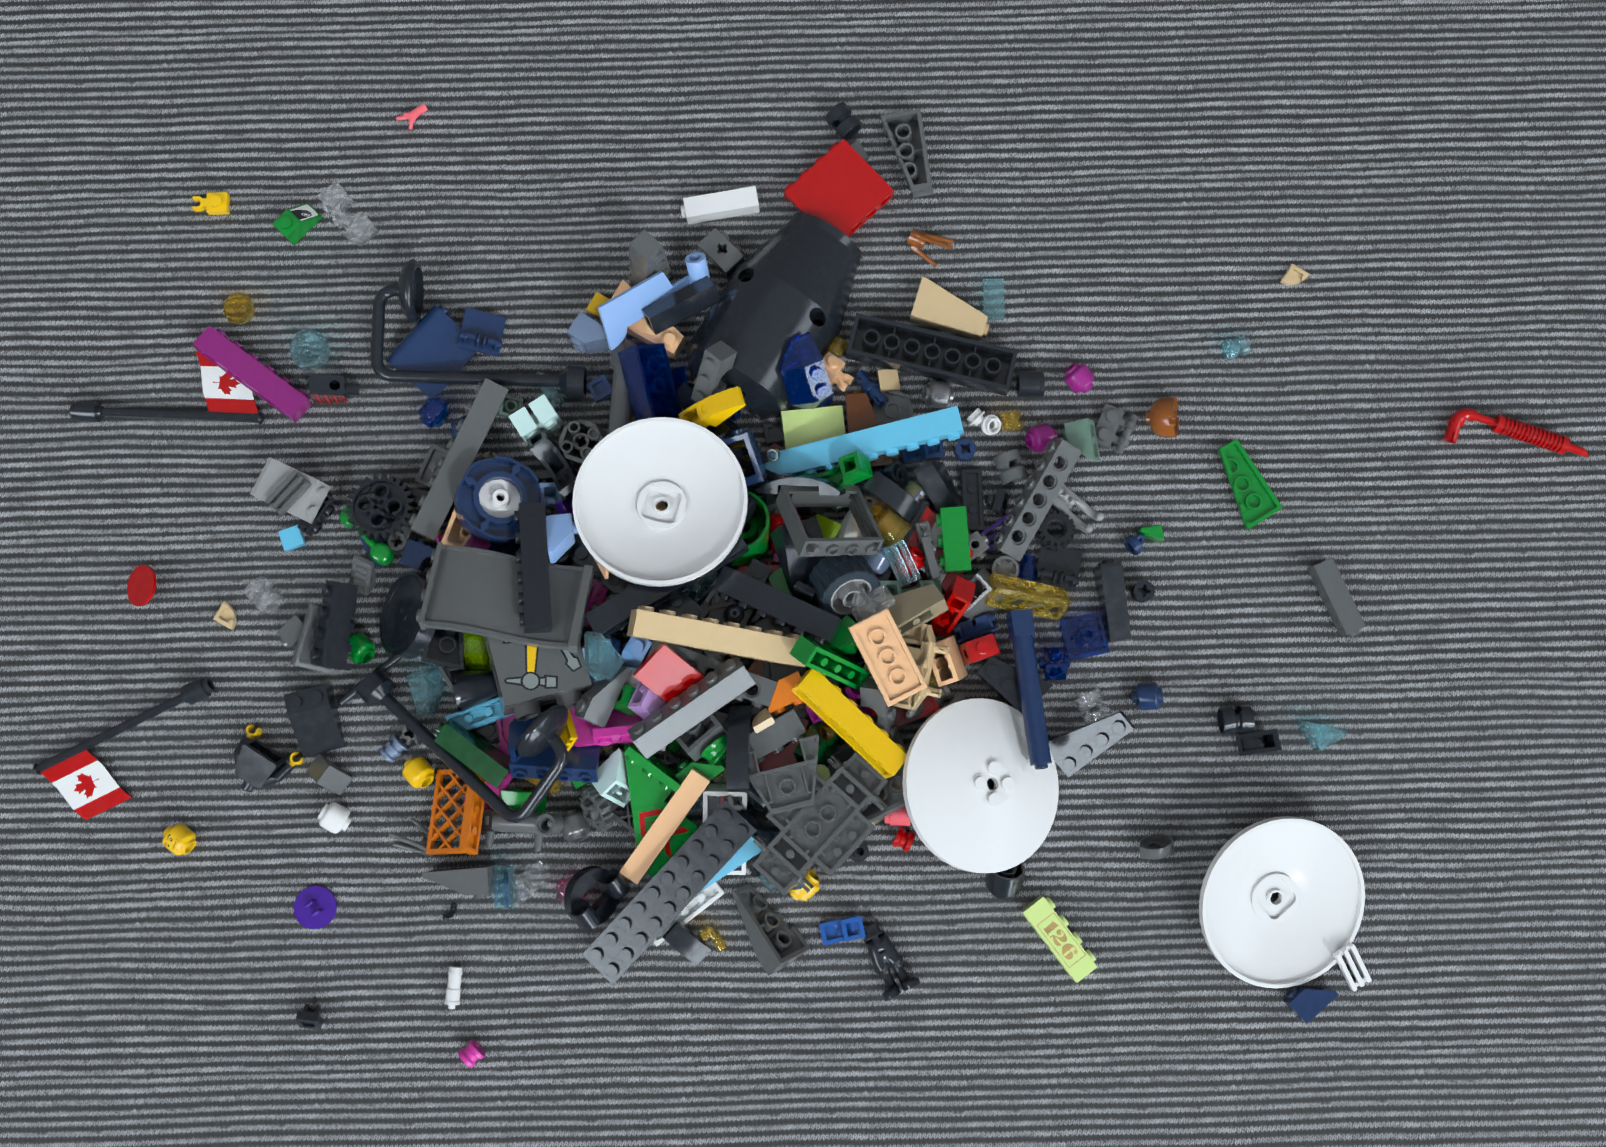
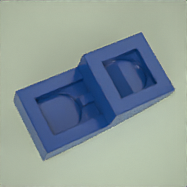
[819,915,866,945]

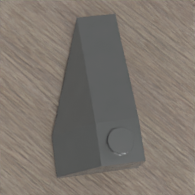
[732,884,810,976]

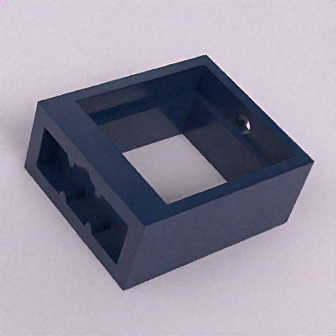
[716,427,768,486]

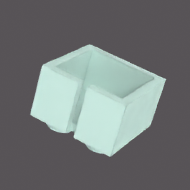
[508,394,564,443]

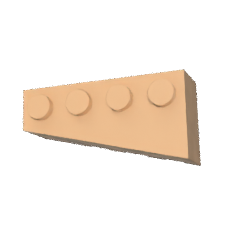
[611,280,686,360]

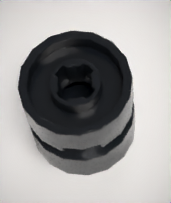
[825,102,863,141]
[873,462,909,488]
[1217,705,1255,735]

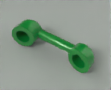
[339,507,394,566]

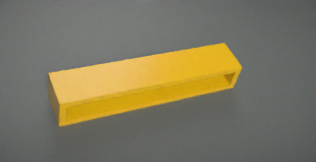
[791,668,907,779]

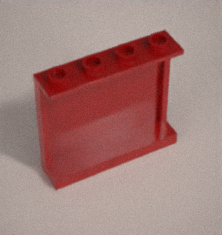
[784,139,894,238]

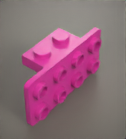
[571,708,643,747]

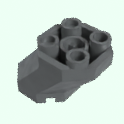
[558,419,608,467]

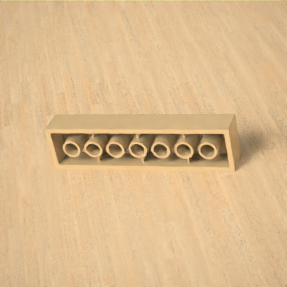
[627,605,805,667]

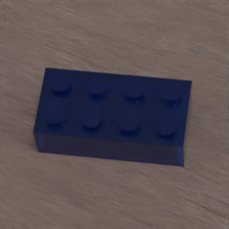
[618,343,682,421]

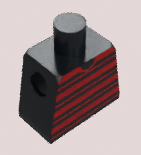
[309,374,360,403]

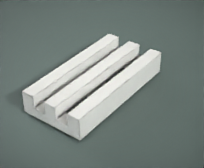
[1333,943,1372,991]

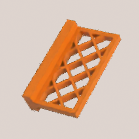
[426,768,487,855]

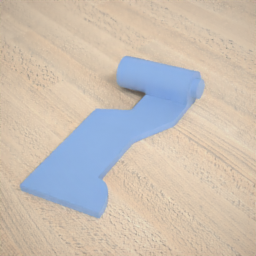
[598,252,710,350]

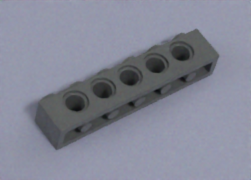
[992,437,1082,562]
[647,641,778,709]

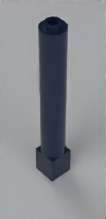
[1006,609,1052,770]

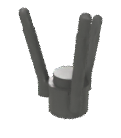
[388,817,441,858]

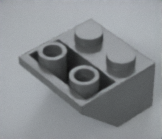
[963,567,1013,622]

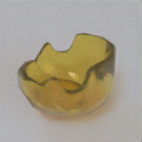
[223,293,255,325]

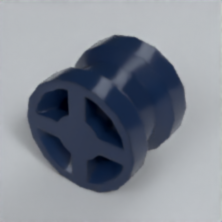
[954,438,976,462]

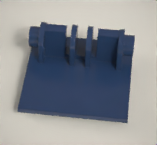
[457,307,506,357]

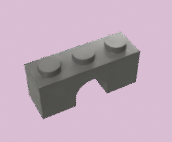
[691,341,737,403]
[860,677,897,741]

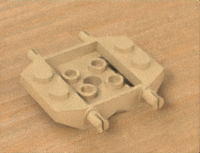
[864,624,950,710]

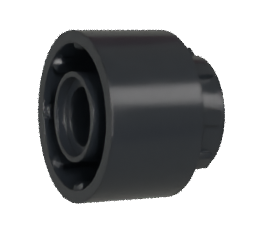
[985,863,1025,899]

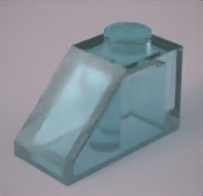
[584,631,625,681]
[407,666,444,716]

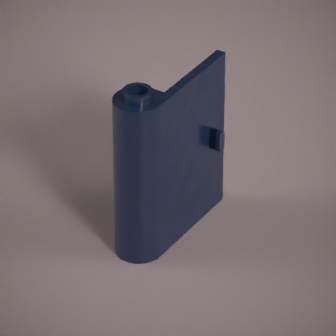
[385,305,476,401]

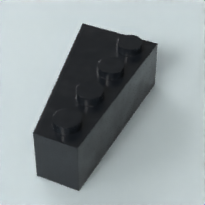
[310,580,358,671]

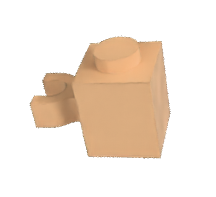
[812,352,854,392]

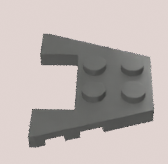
[749,735,819,815]

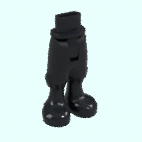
[864,922,921,1001]

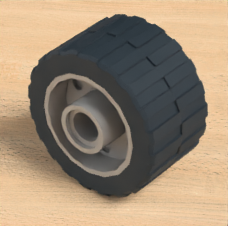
[808,555,881,620]

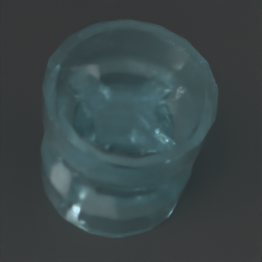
[1222,335,1250,361]

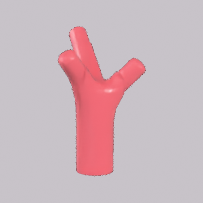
[396,103,428,130]

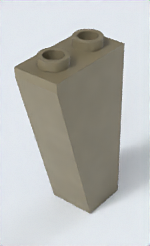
[857,583,948,637]

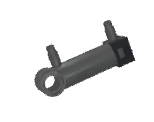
[481,809,564,852]

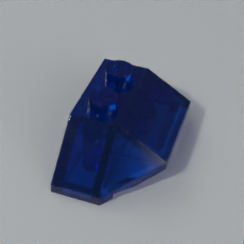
[779,331,834,409]

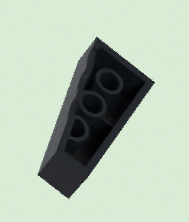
[421,629,464,670]

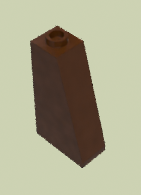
[845,391,893,470]

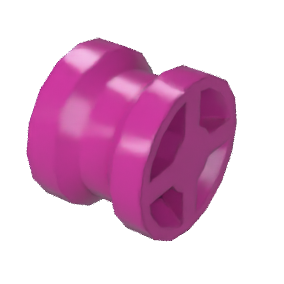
[458,1039,486,1068]

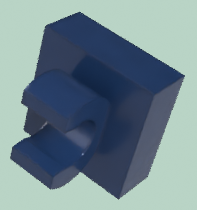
[586,374,612,403]

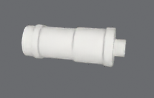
[444,966,463,1009]

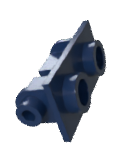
[954,612,999,643]

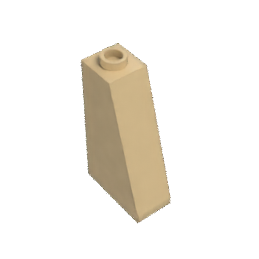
[910,277,990,341]

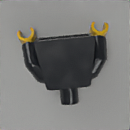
[234,724,305,792]

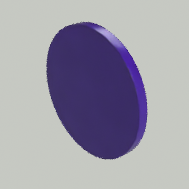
[294,886,337,929]

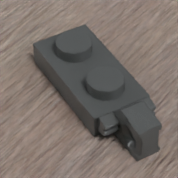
[914,521,942,580]

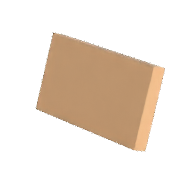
[848,608,927,707]

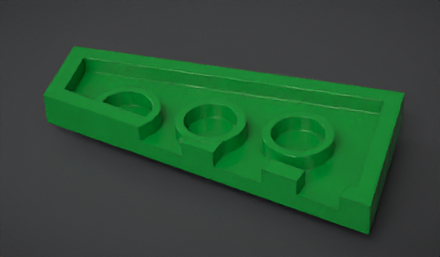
[1218,439,1283,531]

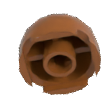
[1146,397,1179,438]

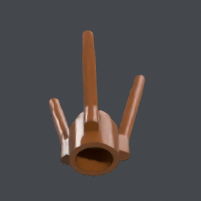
[907,229,954,267]

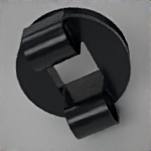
[564,866,630,931]

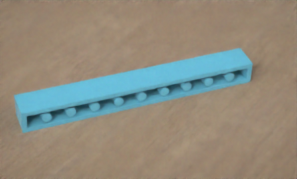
[760,406,964,485]

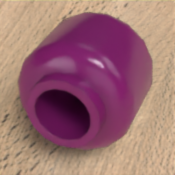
[1064,362,1095,393]
[1025,423,1058,452]

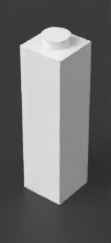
[680,186,760,225]

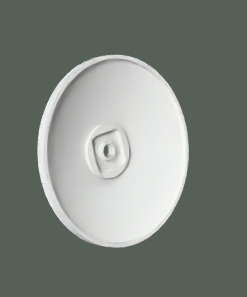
[572,417,748,587]
[902,698,1059,873]
[1199,816,1365,988]

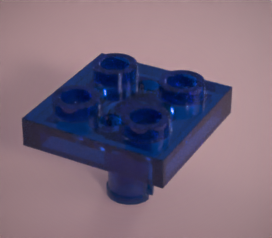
[1058,611,1110,662]

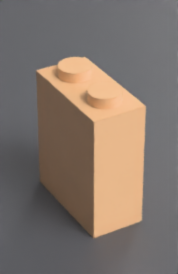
[932,635,968,687]

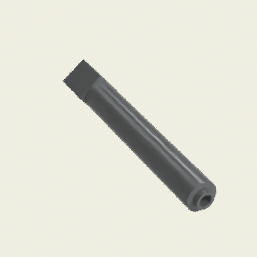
[608,339,641,434]

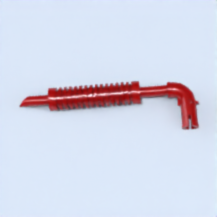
[1442,408,1589,458]

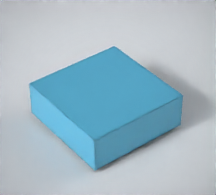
[278,525,306,552]

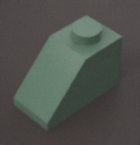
[1063,418,1100,462]

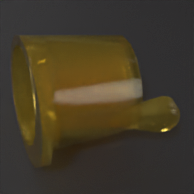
[871,504,911,549]

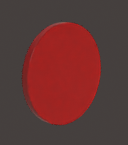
[127,565,156,607]

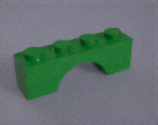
[789,451,873,495]

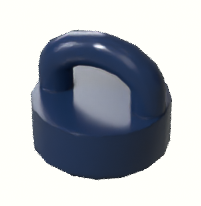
[1124,533,1145,555]

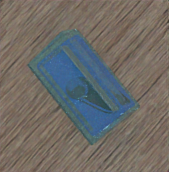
[494,865,515,909]

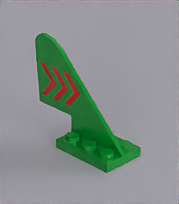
[624,742,698,878]

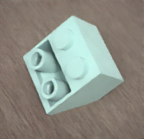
[591,748,631,808]

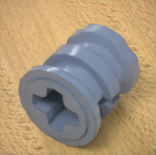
[379,734,409,763]

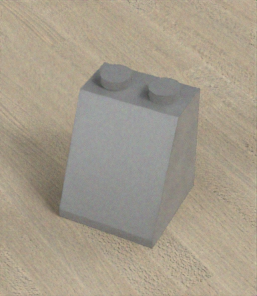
[250,457,331,524]

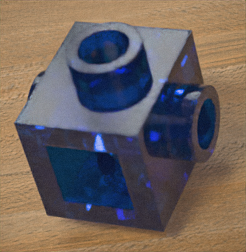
[1038,647,1070,680]

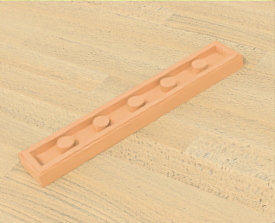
[619,768,711,884]

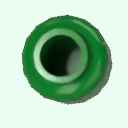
[347,633,375,664]

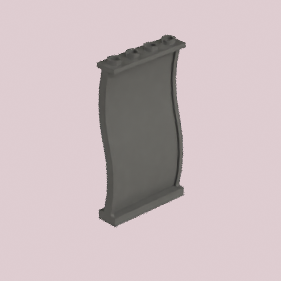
[416,542,594,654]

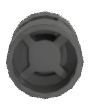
[993,449,1029,486]

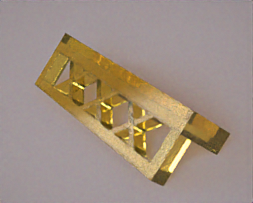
[985,573,1071,621]

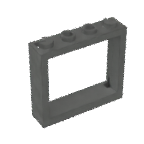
[776,485,884,557]

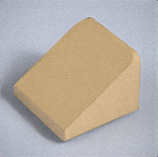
[877,370,900,393]

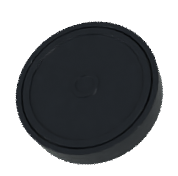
[379,572,436,659]

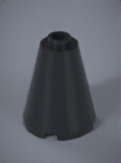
[450,670,498,713]

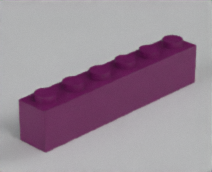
[193,326,312,424]

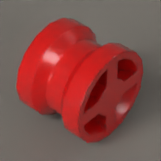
[892,826,916,852]

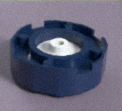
[454,456,544,545]

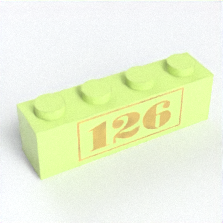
[1020,895,1097,983]

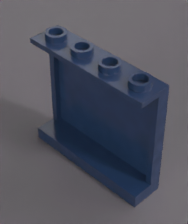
[509,704,602,783]

